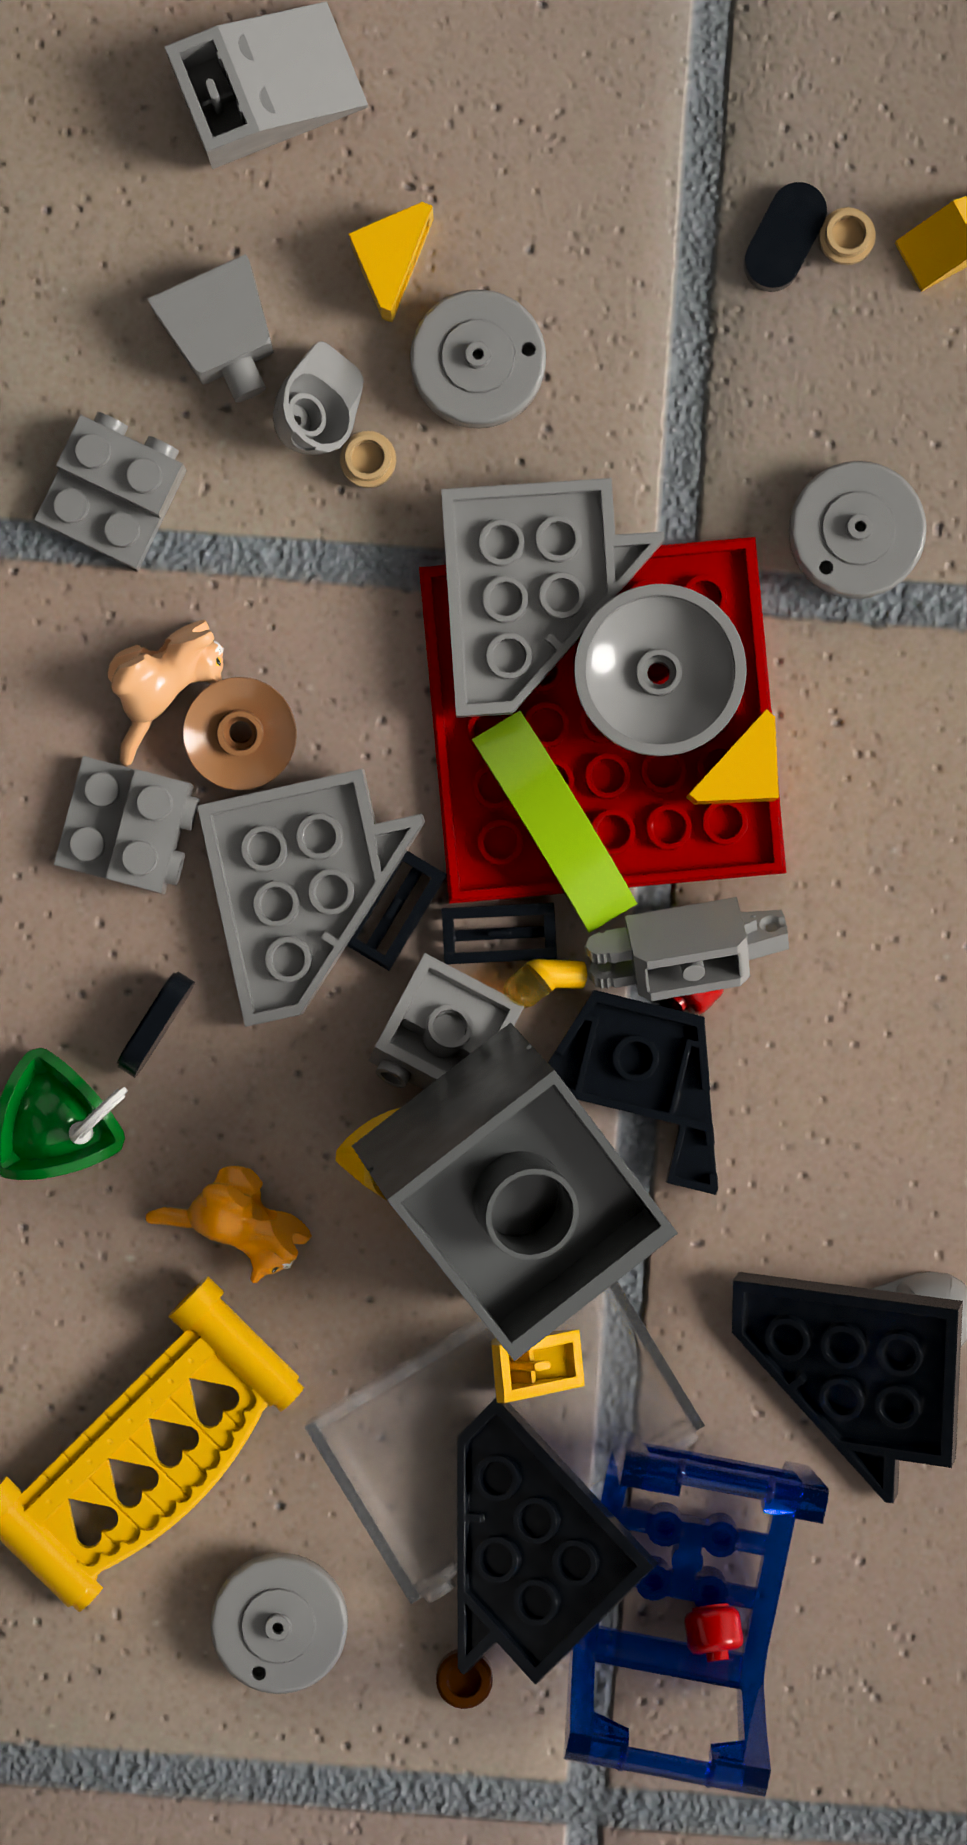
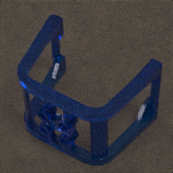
[564,1429,829,1797]

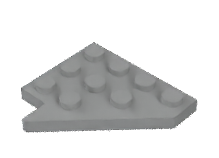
[441,478,664,718]
[197,769,425,1027]

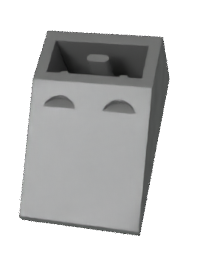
[164,1,368,169]

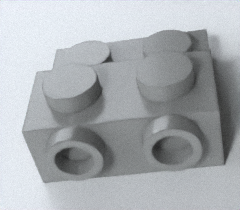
[35,412,187,571]
[54,756,200,894]
[368,953,525,1090]

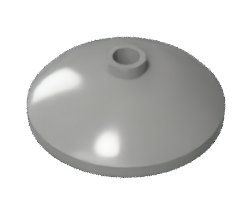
[574,584,747,757]

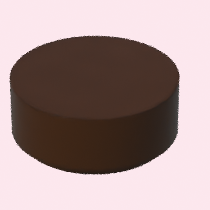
[436,1649,493,1709]

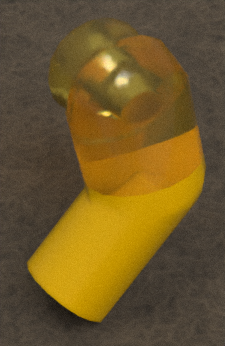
[503,959,587,1008]

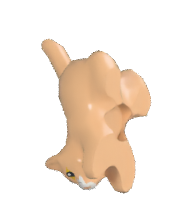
[108,620,224,767]

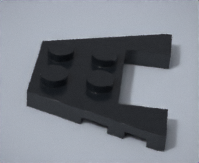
[548,990,718,1195]

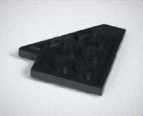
[732,1272,963,1504]
[457,1397,659,1685]

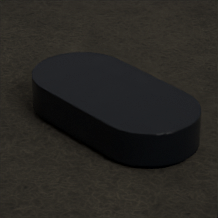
[743,182,827,292]
[117,971,195,1078]

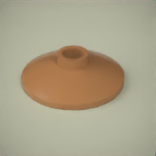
[183,677,297,790]

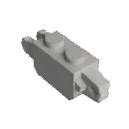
[584,897,789,1001]

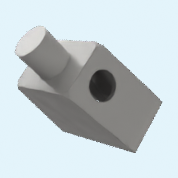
[148,254,274,402]

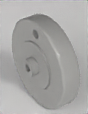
[410,289,546,429]
[788,461,926,599]
[210,1553,348,1694]

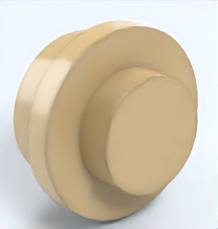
[819,207,876,265]
[340,431,396,488]

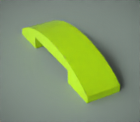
[472,710,638,933]

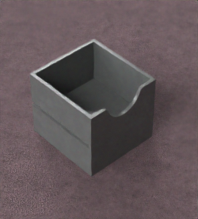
[352,1022,678,1361]

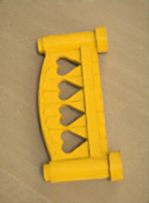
[0,1276,304,1612]

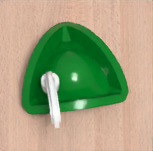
[0,1048,128,1180]

